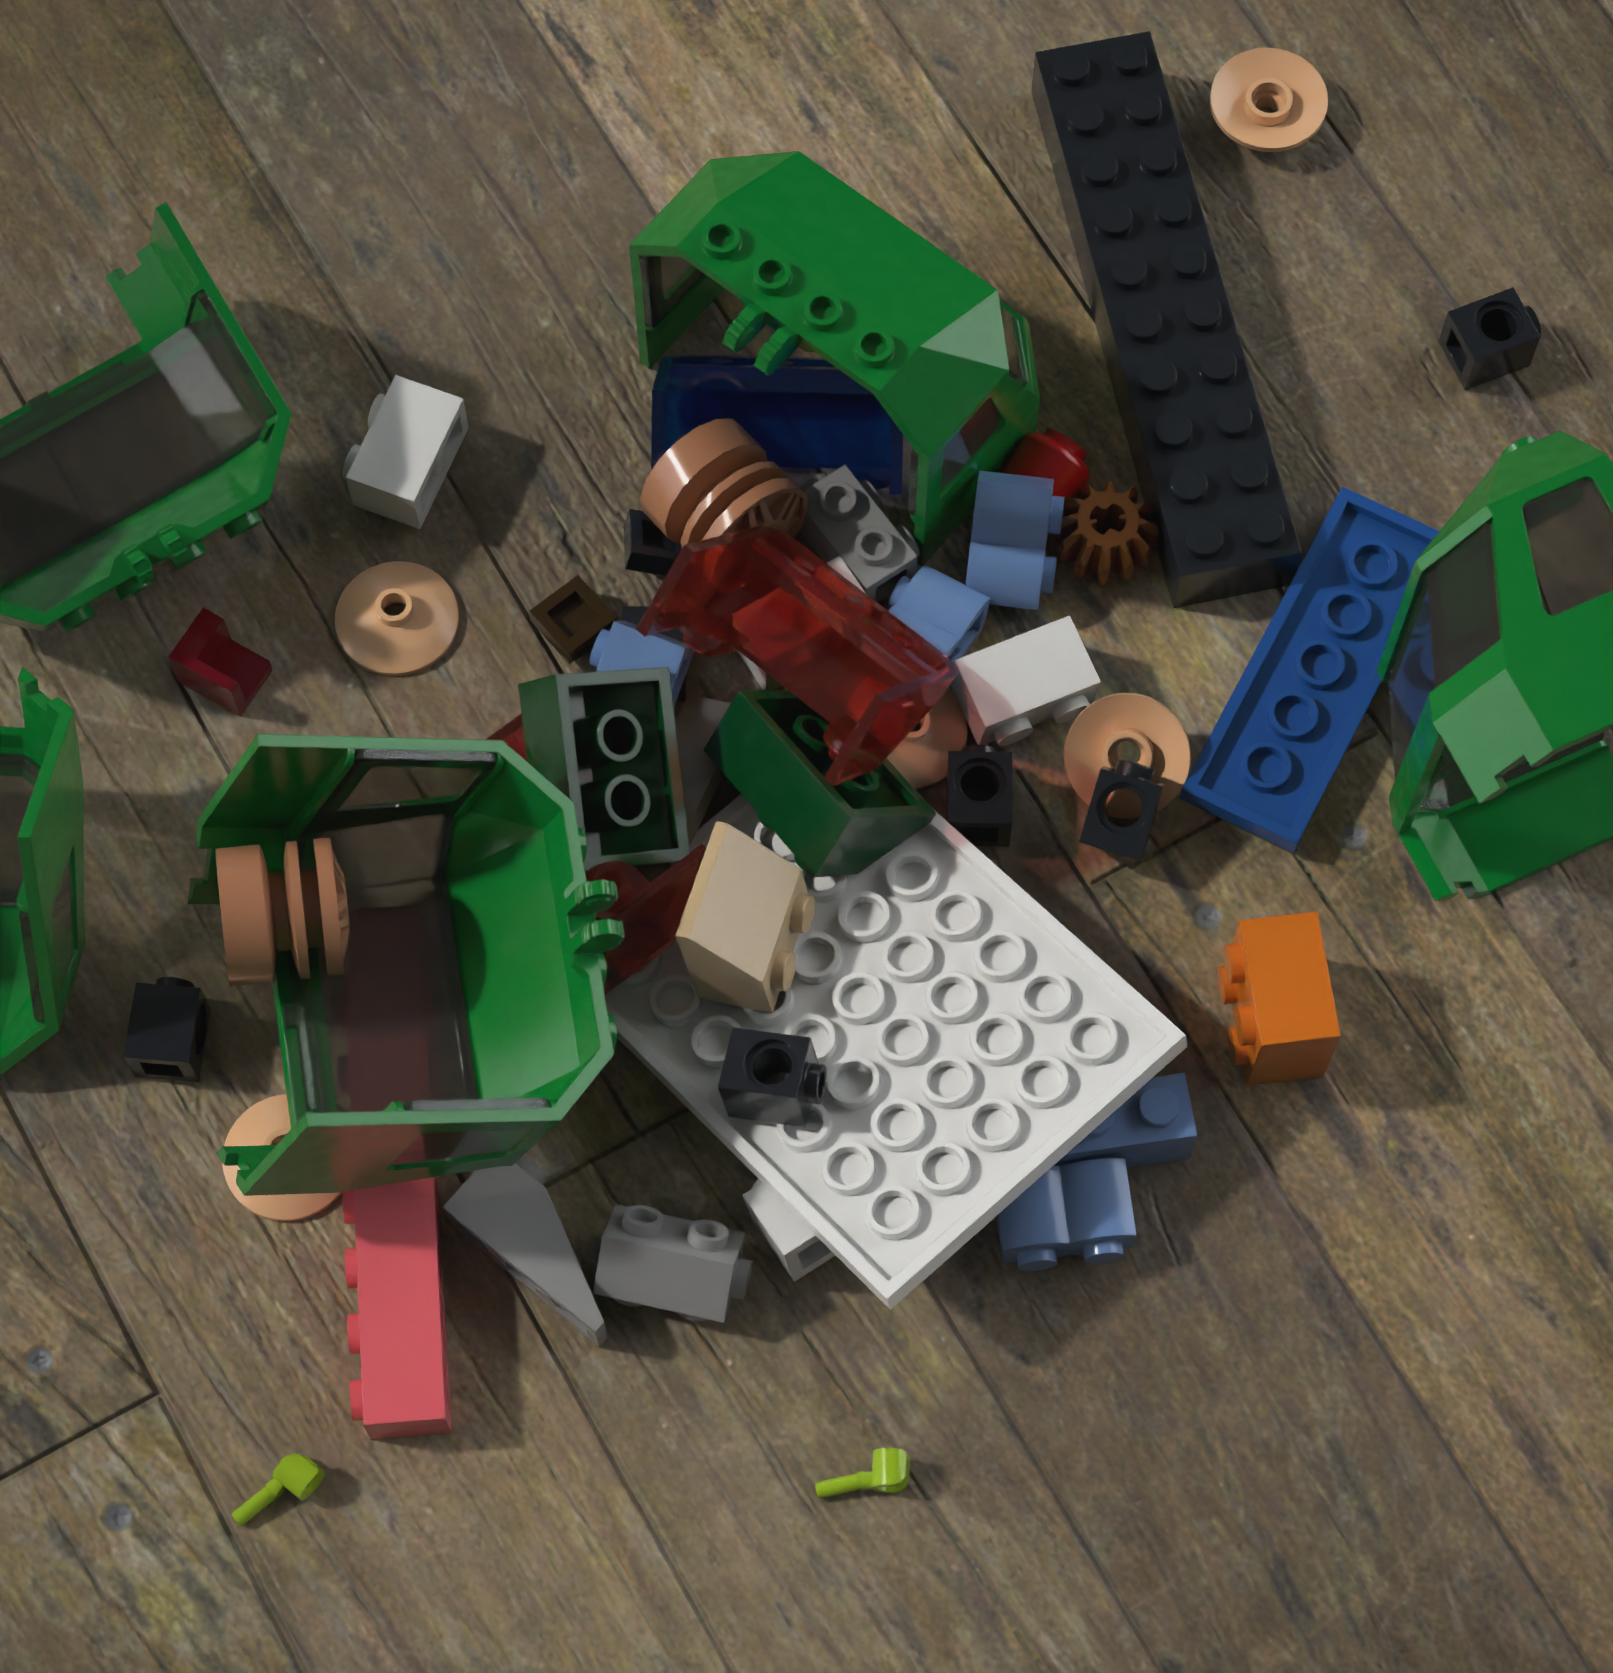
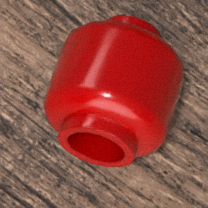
[1000,427,1090,517]

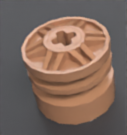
[640,418,809,587]
[215,837,350,987]

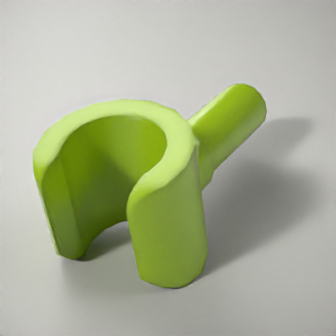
[815,1448,910,1499]
[231,1454,325,1526]

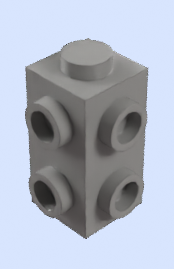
[800,465,920,610]
[593,1204,753,1323]

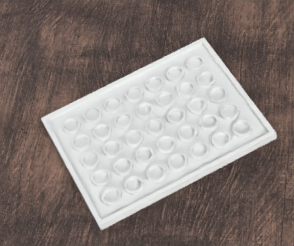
[595,794,1187,1310]

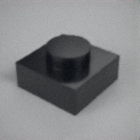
[624,509,691,579]

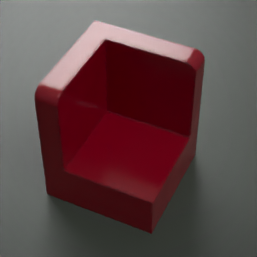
[168,607,273,717]

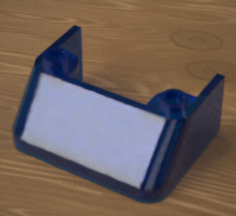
[651,355,903,495]

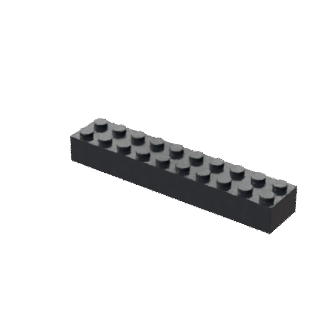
[1031,31,1302,608]

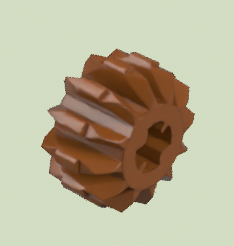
[1053,478,1159,588]

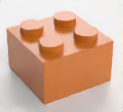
[1217,911,1341,1086]

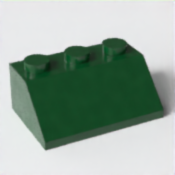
[518,667,691,873]
[703,689,936,878]

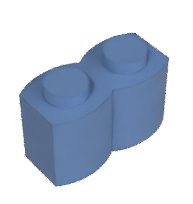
[965,471,1064,610]
[857,565,991,707]
[996,1158,1136,1271]

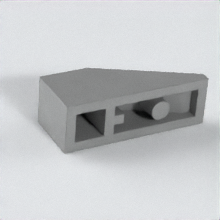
[443,1156,608,1348]

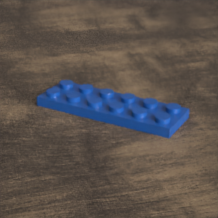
[1179,486,1439,853]

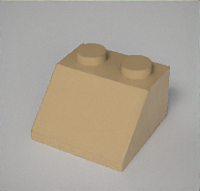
[675,821,815,1013]

